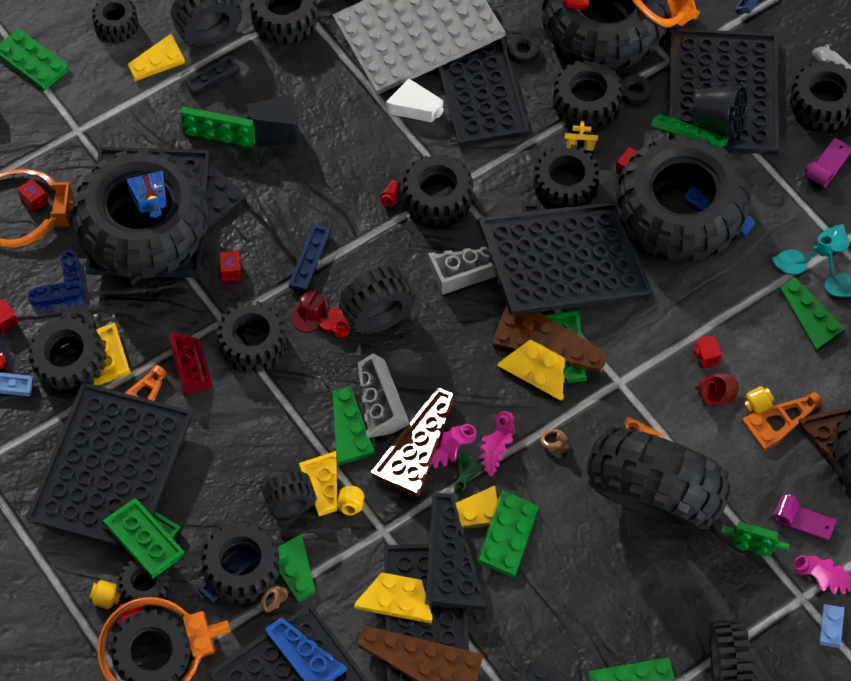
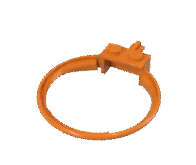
[632,0,700,28]
[0,169,74,248]
[97,597,231,681]

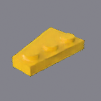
[128,34,185,81]
[93,323,131,386]
[299,451,337,517]
[456,486,498,529]

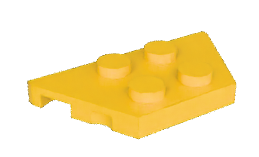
[497,340,565,401]
[354,573,432,624]

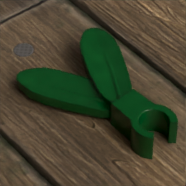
[454,452,485,494]

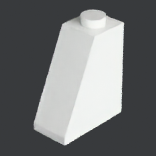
[386,79,444,122]

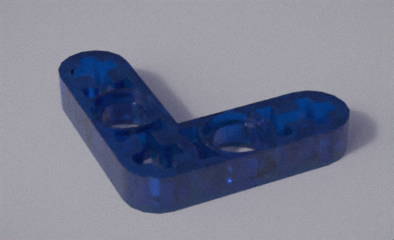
[28,250,84,307]

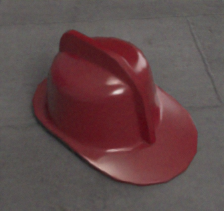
[292,290,328,332]
[695,374,739,405]

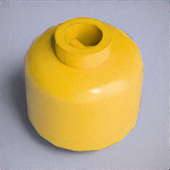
[744,386,775,414]
[337,486,365,516]
[89,580,121,609]

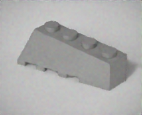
[428,247,496,295]
[358,353,410,438]

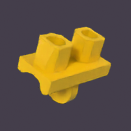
[565,121,598,151]

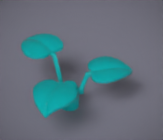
[772,224,851,298]

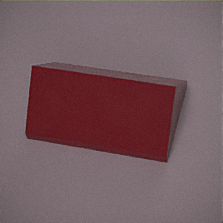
[168,332,212,396]

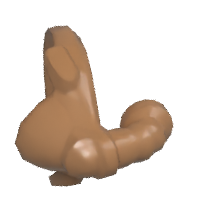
[540,429,570,453]
[261,586,288,612]

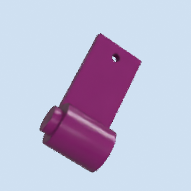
[804,138,851,188]
[772,494,837,541]

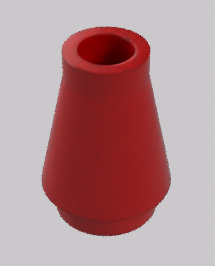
[380,180,401,207]

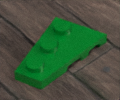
[278,534,315,603]

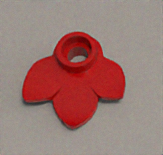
[317,308,350,338]

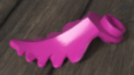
[479,411,515,477]
[430,424,476,468]
[793,555,851,594]

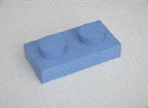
[0,373,34,396]
[819,604,844,648]

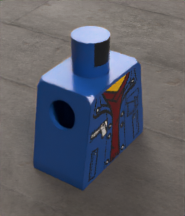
[127,171,166,218]

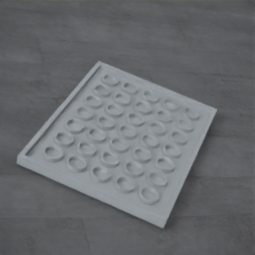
[333,0,506,95]

